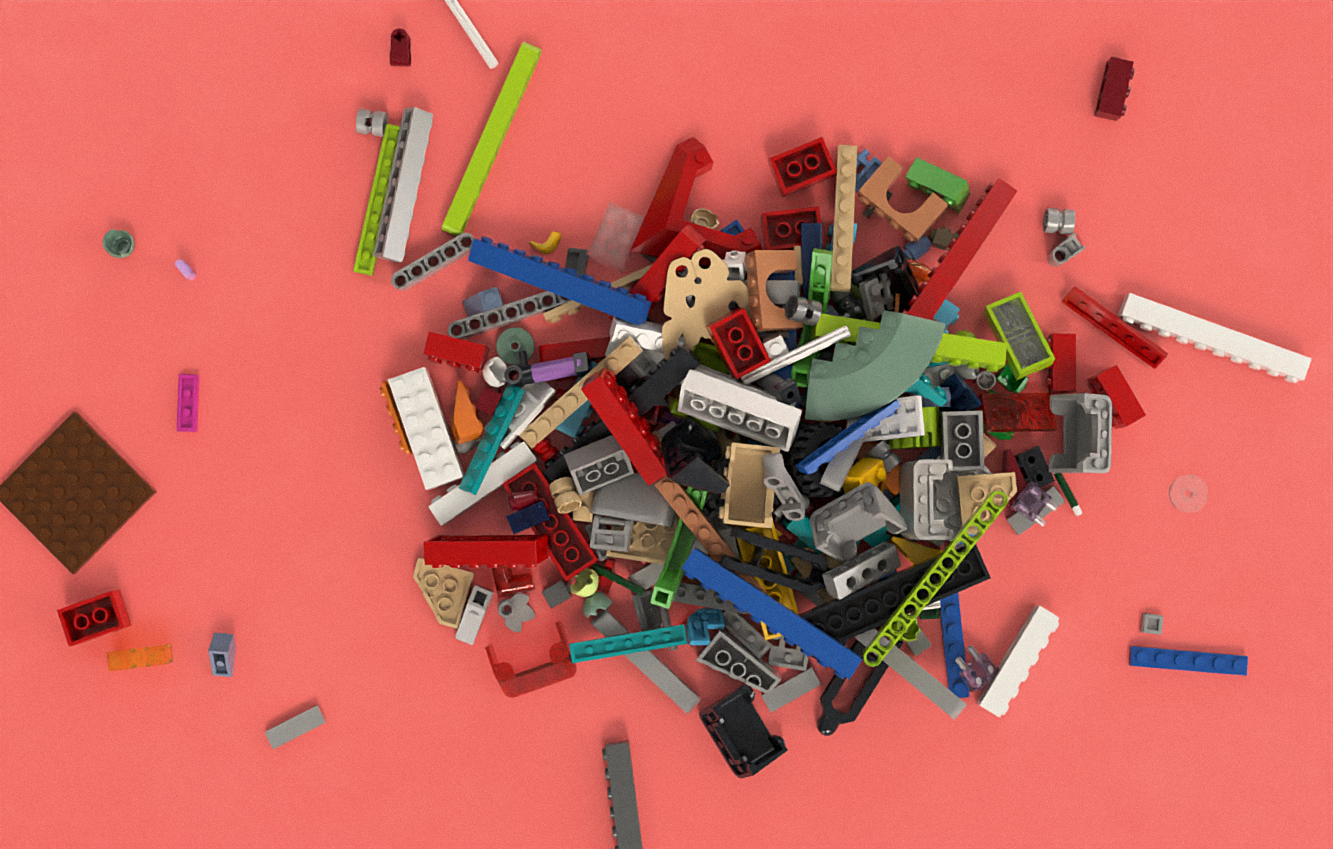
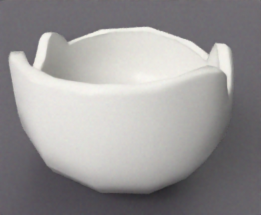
[482,357,507,387]

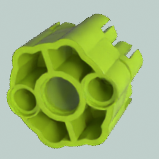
[887,407,941,450]

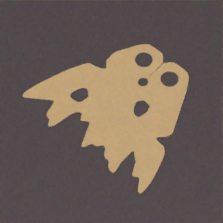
[662,249,752,359]

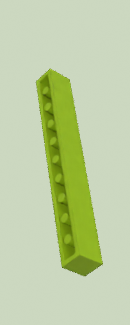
[811,313,1007,372]

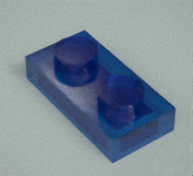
[506,501,550,534]

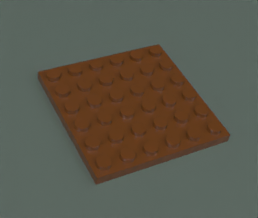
[0,412,157,574]

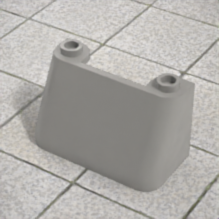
[590,473,675,527]
[810,482,907,563]

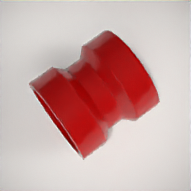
[532,436,559,463]

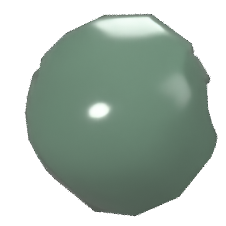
[102,229,135,258]
[582,592,612,618]

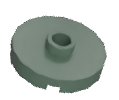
[496,328,534,365]

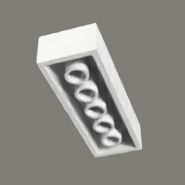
[388,367,464,490]
[677,369,802,452]

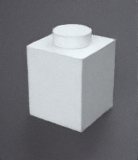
[763,331,789,360]

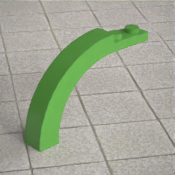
[791,248,833,388]
[650,487,708,609]

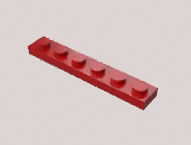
[1062,286,1168,369]

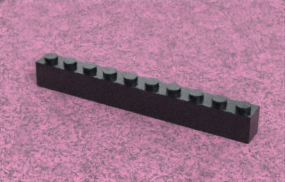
[543,343,701,483]

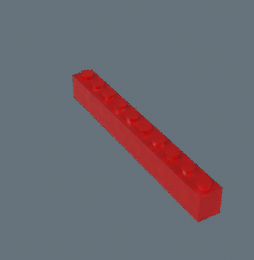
[902,178,1018,320]

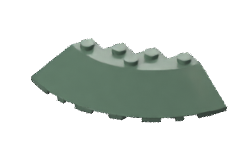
[805,310,946,421]

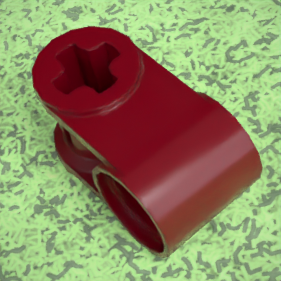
[390,28,411,67]

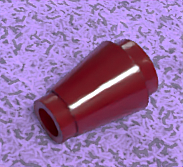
[507,490,538,511]

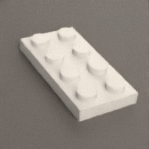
[847,396,925,442]

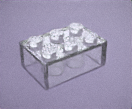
[587,202,645,273]

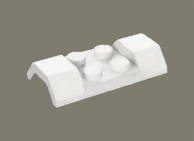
[483,381,556,449]

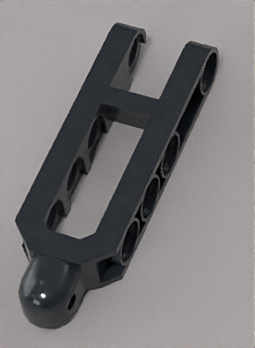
[719,526,832,594]
[817,626,903,736]

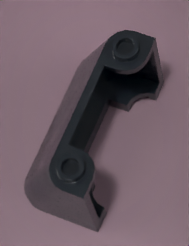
[851,246,920,323]
[661,415,730,494]
[699,684,788,778]

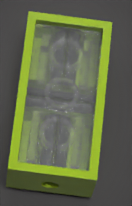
[983,291,1055,380]

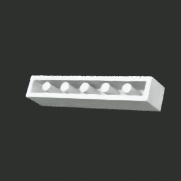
[428,441,538,526]
[976,605,1060,718]

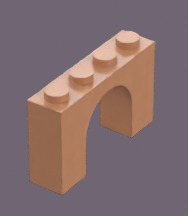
[858,156,948,244]
[745,250,804,332]

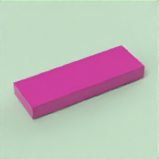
[177,374,200,432]

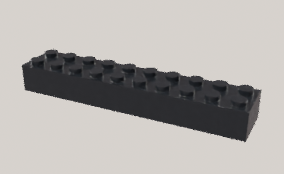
[798,543,991,657]

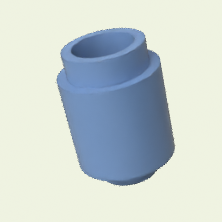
[903,234,932,261]

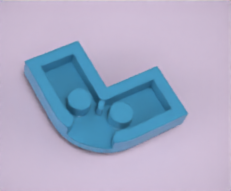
[686,608,725,645]

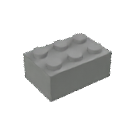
[940,411,984,471]
[564,435,634,495]

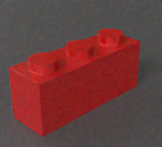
[1046,333,1076,393]

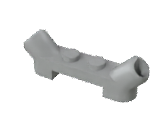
[904,364,979,393]
[762,453,810,521]

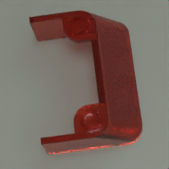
[485,620,577,698]

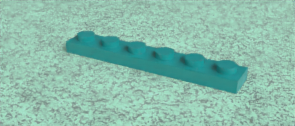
[459,385,525,495]
[569,624,688,664]

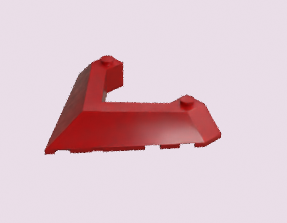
[630,137,762,275]

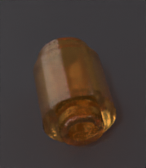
[908,259,931,283]

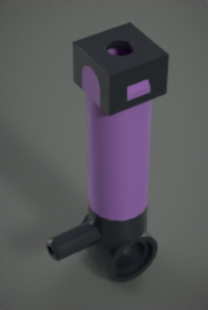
[504,350,593,388]

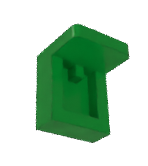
[995,363,1029,393]

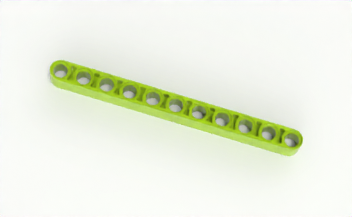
[442,42,542,236]
[862,490,1008,667]

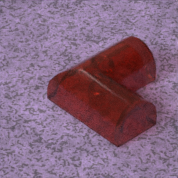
[491,565,536,598]

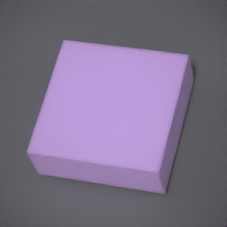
[174,259,196,280]

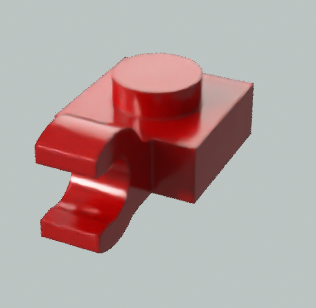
[553,375,579,401]
[597,558,615,594]

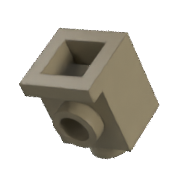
[929,227,959,251]

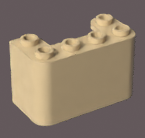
[719,443,780,528]

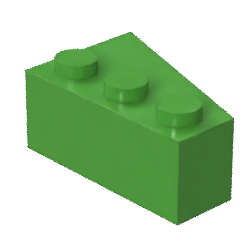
[905,157,971,213]

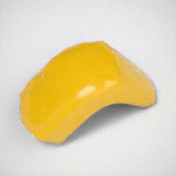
[529,231,562,255]

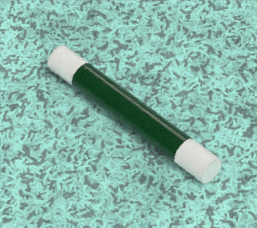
[1053,473,1083,516]

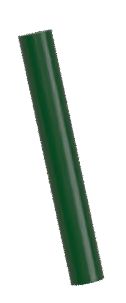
[591,563,646,596]

